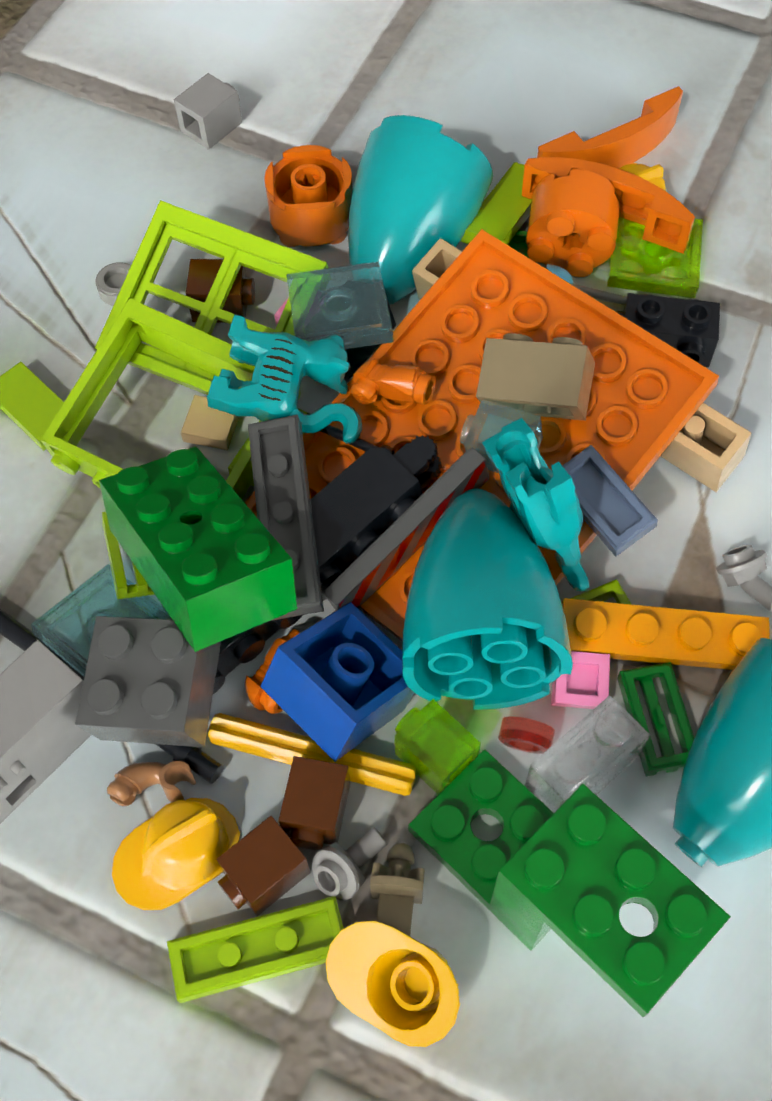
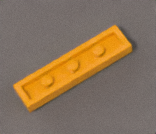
[561,598,770,670]

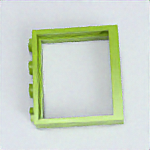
[40,298,301,499]

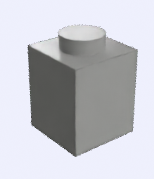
[174,73,242,149]

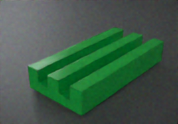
[617,662,694,777]

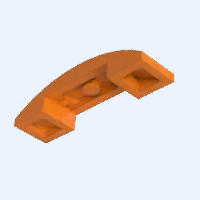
[537,86,683,169]
[522,157,695,254]

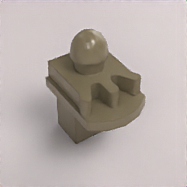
[370,843,425,936]

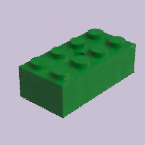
[99,446,297,652]

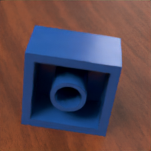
[260,602,414,762]

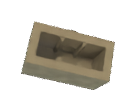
[476,333,595,421]

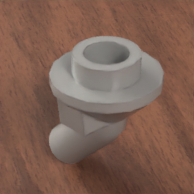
[716,545,772,612]
[312,827,388,900]

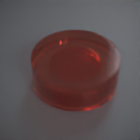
[498,716,555,754]

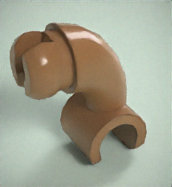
[107,761,196,806]

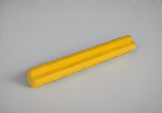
[208,713,417,796]

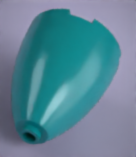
[348,115,493,305]
[402,489,573,710]
[673,638,772,867]

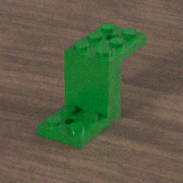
[408,749,731,1017]

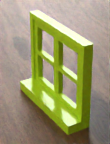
[95,200,332,395]

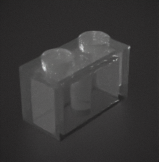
[525,695,650,813]

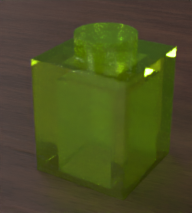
[395,699,481,795]

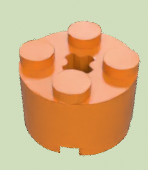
[264,145,353,247]
[526,169,620,277]

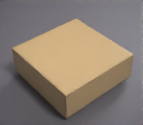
[181,395,239,450]

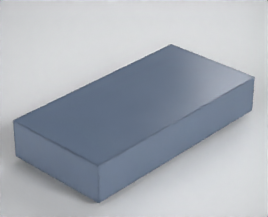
[563,445,658,557]

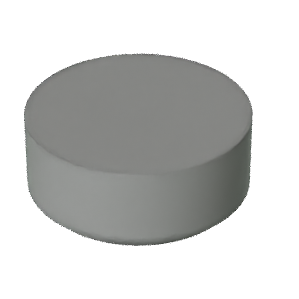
[95,262,131,306]

